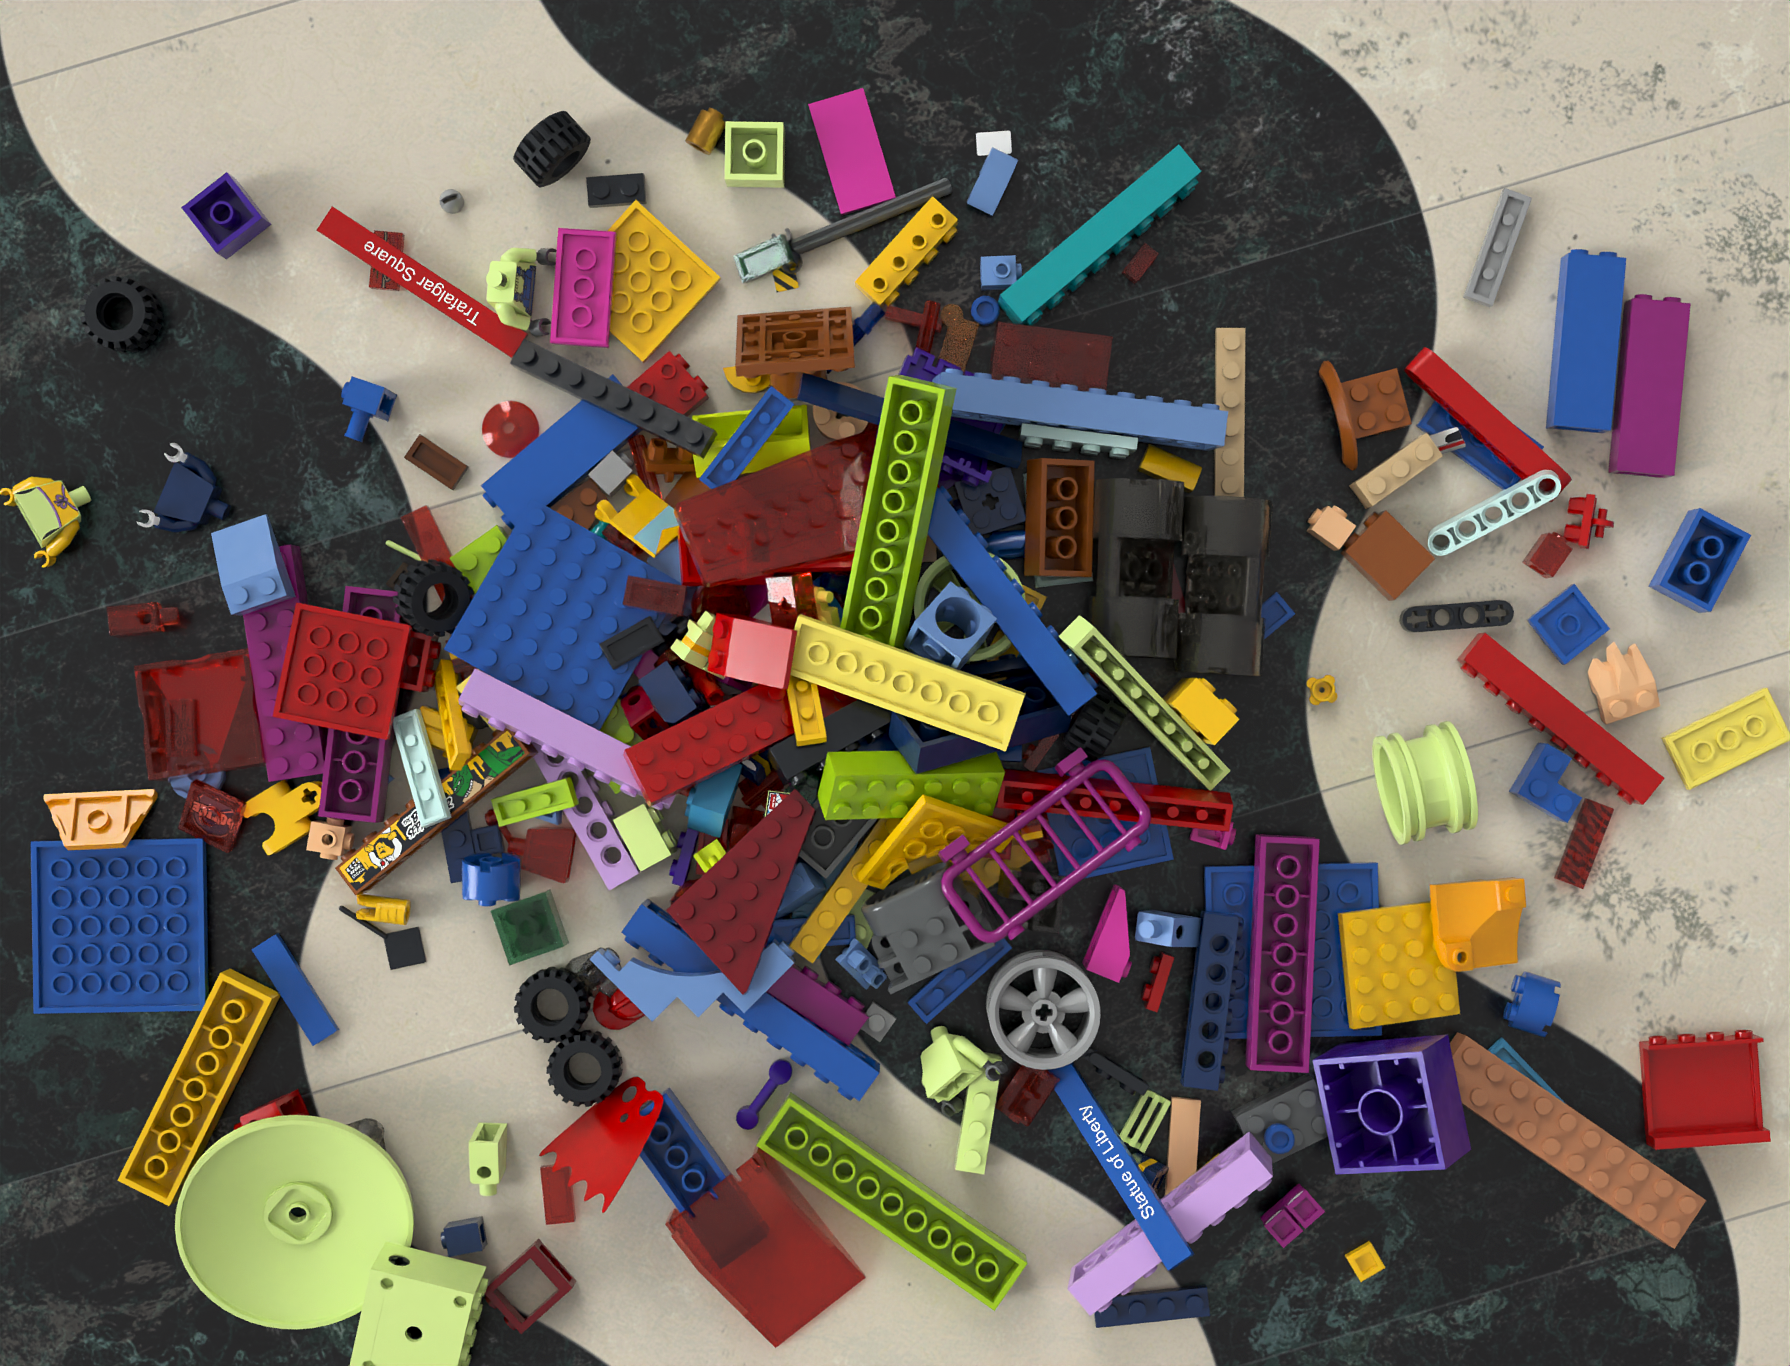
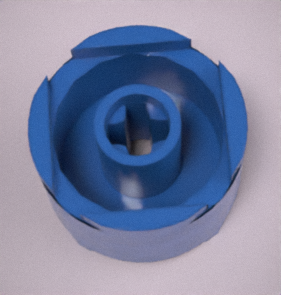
[462,853,521,907]
[1503,971,1561,1037]

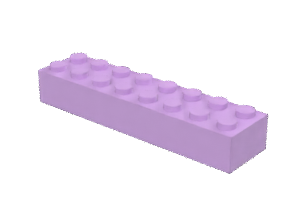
[1068,1132,1273,1316]

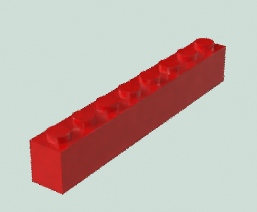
[1457,633,1665,805]
[997,769,1233,832]

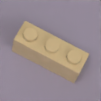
[1349,432,1443,509]

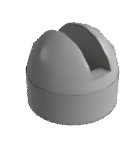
[439,189,464,214]

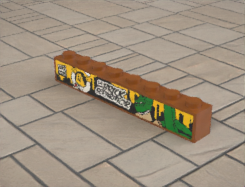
[335,728,538,895]

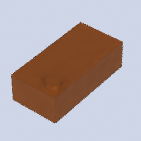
[1024,458,1095,577]

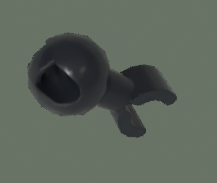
[771,228,803,274]

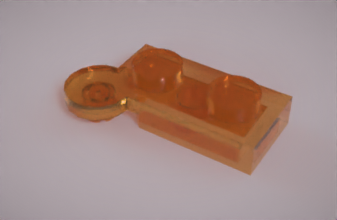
[938,304,979,374]

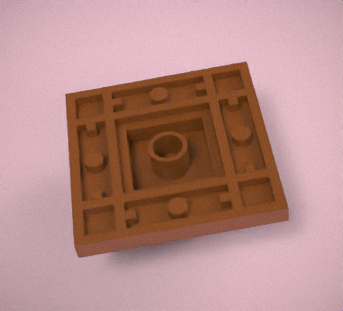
[735,307,855,399]

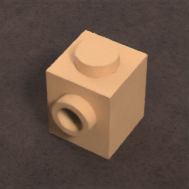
[1307,506,1356,551]

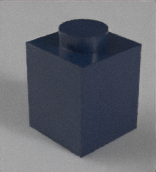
[441,1216,488,1257]

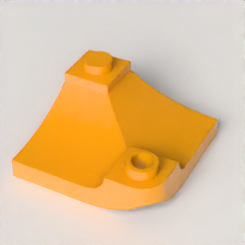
[1430,877,1526,972]

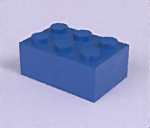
[1648,508,1751,613]

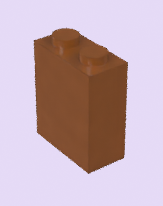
[1341,510,1435,601]

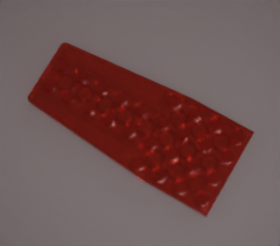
[674,428,939,587]

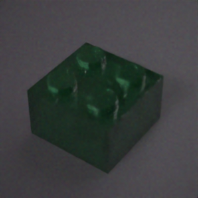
[491,889,569,966]

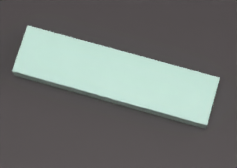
[392,709,452,828]

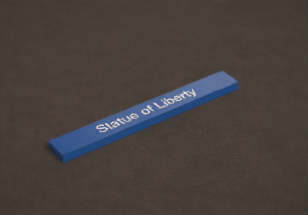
[1044,1062,1194,1271]

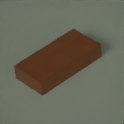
[404,434,469,490]

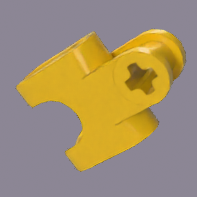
[239,780,322,855]

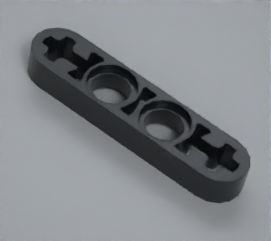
[1399,600,1514,633]

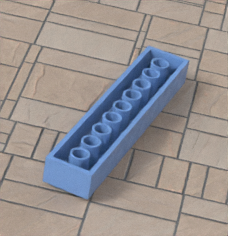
[932,369,1228,451]

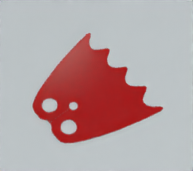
[539,1077,664,1213]

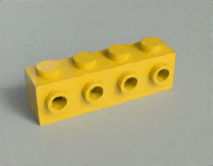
[855,196,958,309]

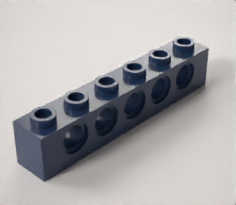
[1180,911,1243,1091]

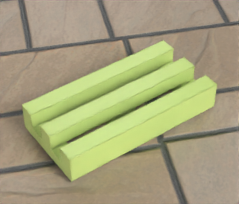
[1119,1089,1171,1153]

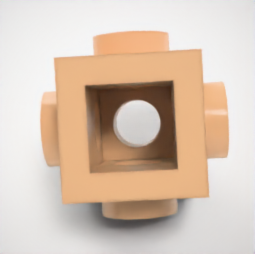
[306,817,355,860]

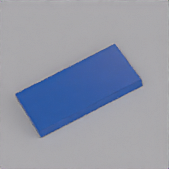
[1416,401,1544,490]

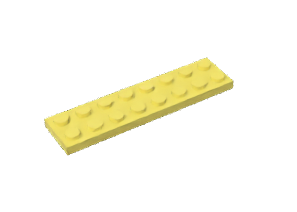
[790,614,1026,751]

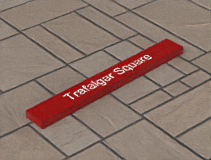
[317,206,528,358]

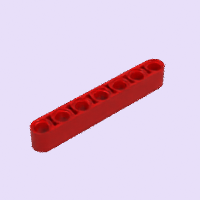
[1404,347,1572,502]

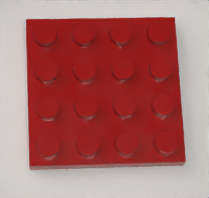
[272,602,412,740]

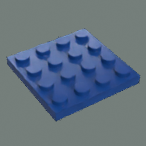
[1037,747,1174,881]

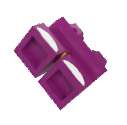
[1260,1184,1325,1248]

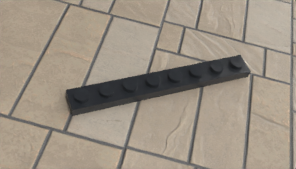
[510,339,718,459]

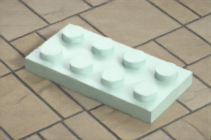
[1018,423,1138,459]

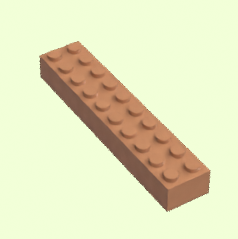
[1450,1032,1706,1249]

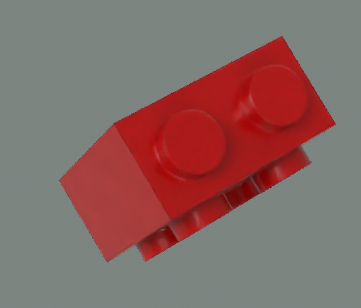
[626,351,709,417]

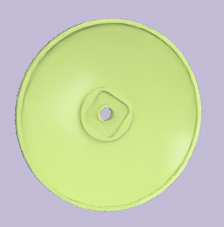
[175,1115,414,1329]

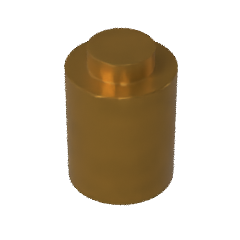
[685,108,725,155]

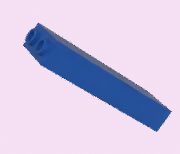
[1546,249,1626,433]
[481,374,642,530]

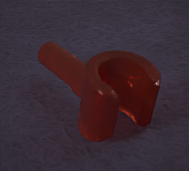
[485,809,515,846]

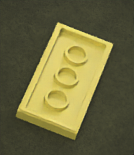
[1661,688,1790,790]

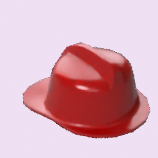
[593,982,645,1030]

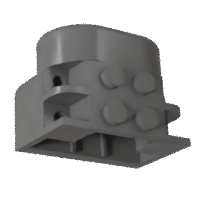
[861,861,999,994]

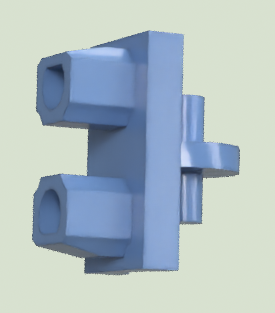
[835,938,887,990]

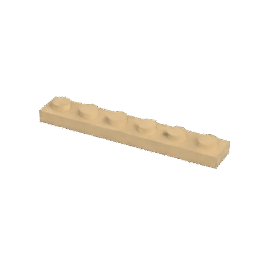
[1214,328,1245,501]

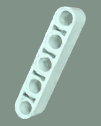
[1428,470,1561,556]

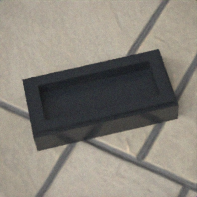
[599,616,665,670]

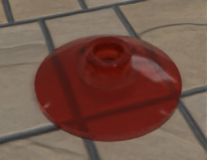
[482,401,539,458]

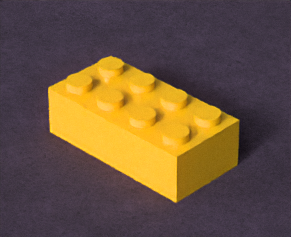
[1162,678,1239,745]

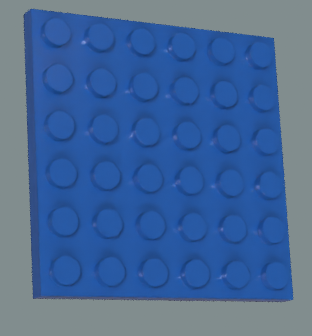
[444,498,683,731]
[31,838,209,1014]
[1204,862,1382,1039]

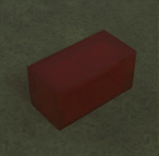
[1121,243,1159,285]

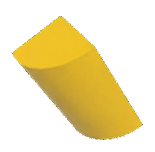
[1137,444,1202,493]

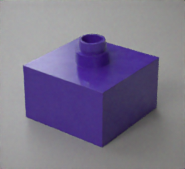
[1313,1034,1471,1175]

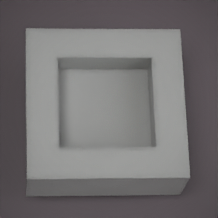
[861,1001,897,1042]

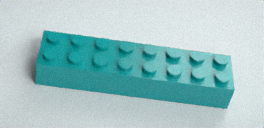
[998,145,1201,330]

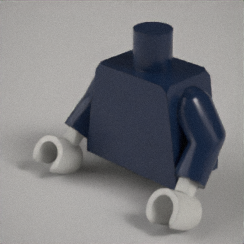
[137,443,231,533]

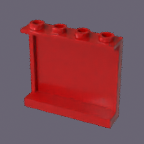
[1639,1030,1771,1150]

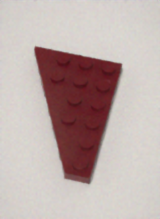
[666,789,816,995]

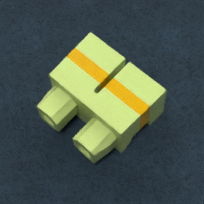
[671,610,725,680]

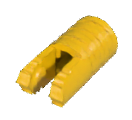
[356,894,411,926]

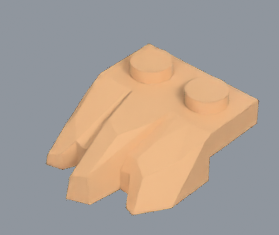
[1587,642,1660,724]

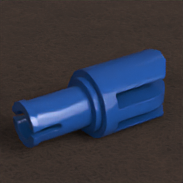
[984,530,1025,560]

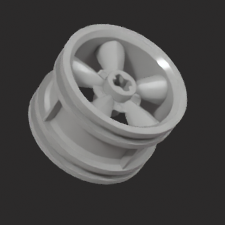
[986,950,1100,1070]

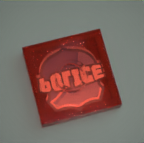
[178,779,247,853]

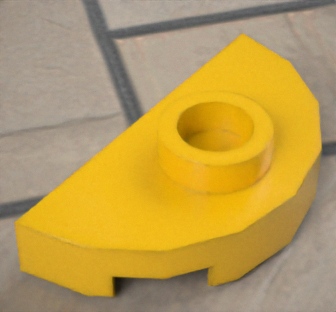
[723,366,770,394]

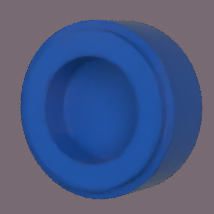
[971,296,1000,326]
[1264,1123,1295,1154]

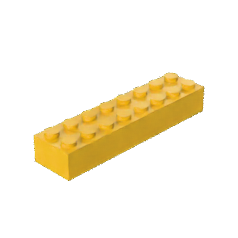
[117,969,281,1206]

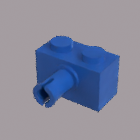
[341,376,397,442]

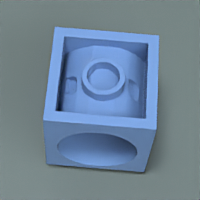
[903,581,997,670]

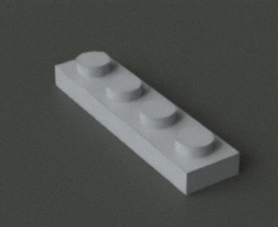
[1463,188,1532,307]

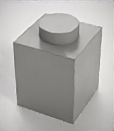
[588,450,636,497]

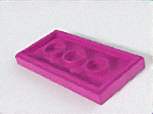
[808,88,896,216]
[550,228,617,348]

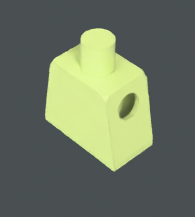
[469,1123,507,1196]

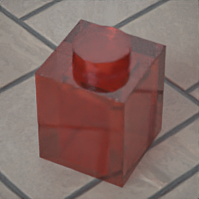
[1522,532,1573,579]

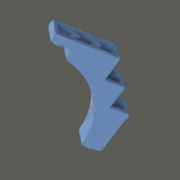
[590,939,796,1022]

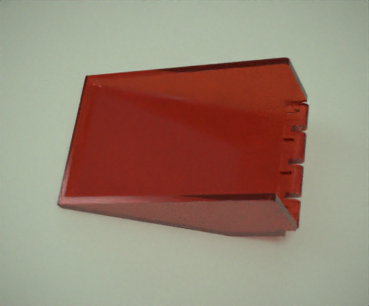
[665,1146,866,1348]

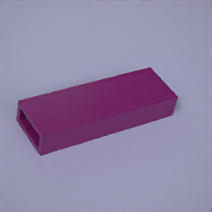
[1608,294,1691,478]

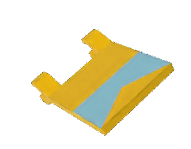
[594,474,691,558]

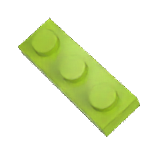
[491,777,579,827]

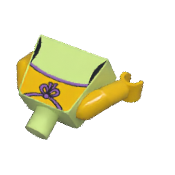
[0,477,91,567]

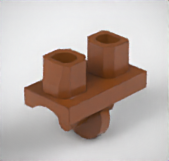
[642,438,696,483]

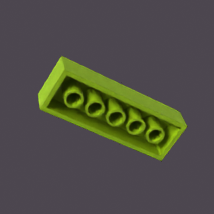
[817,751,1005,820]

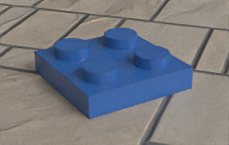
[1527,584,1610,665]

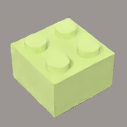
[725,121,785,188]
[613,803,678,872]

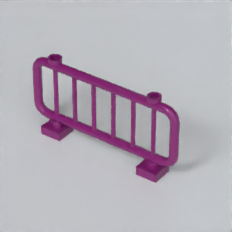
[938,747,1151,943]

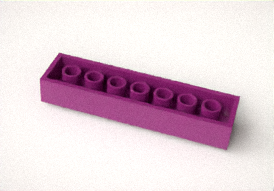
[243,545,328,782]
[318,586,406,823]
[1245,834,1320,1073]

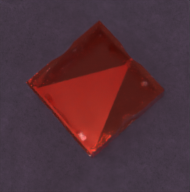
[134,649,266,781]

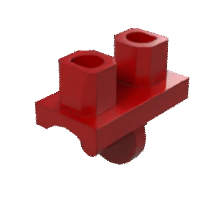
[1563,494,1614,549]

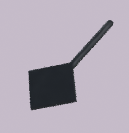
[339,906,426,970]

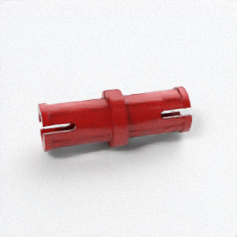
[684,662,724,706]

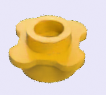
[1306,675,1338,705]

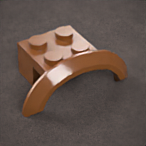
[1319,360,1412,471]

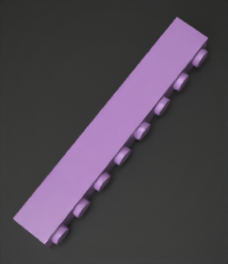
[458,669,676,810]

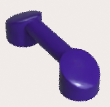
[736,1059,793,1130]

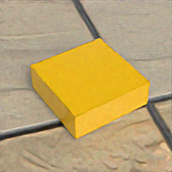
[1345,1241,1386,1282]

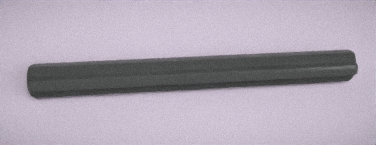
[791,178,952,255]

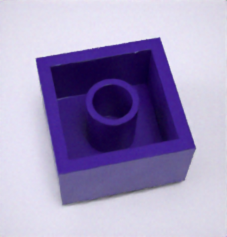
[181,172,272,260]

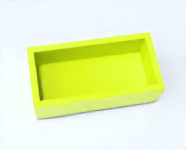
[692,405,812,478]

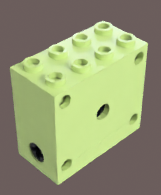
[350,1242,489,1366]

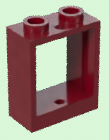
[485,1238,576,1334]

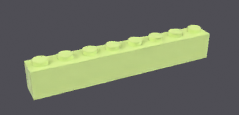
[1059,615,1231,791]

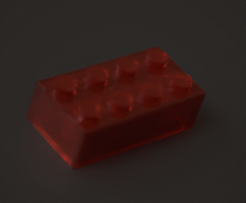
[989,322,1113,392]

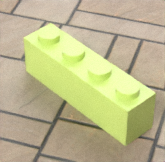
[955,1052,1002,1174]

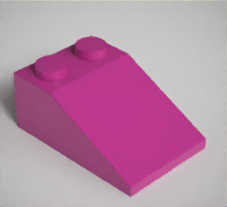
[1082,884,1132,983]

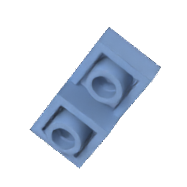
[967,147,1018,216]

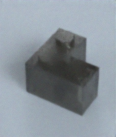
[997,867,1066,934]

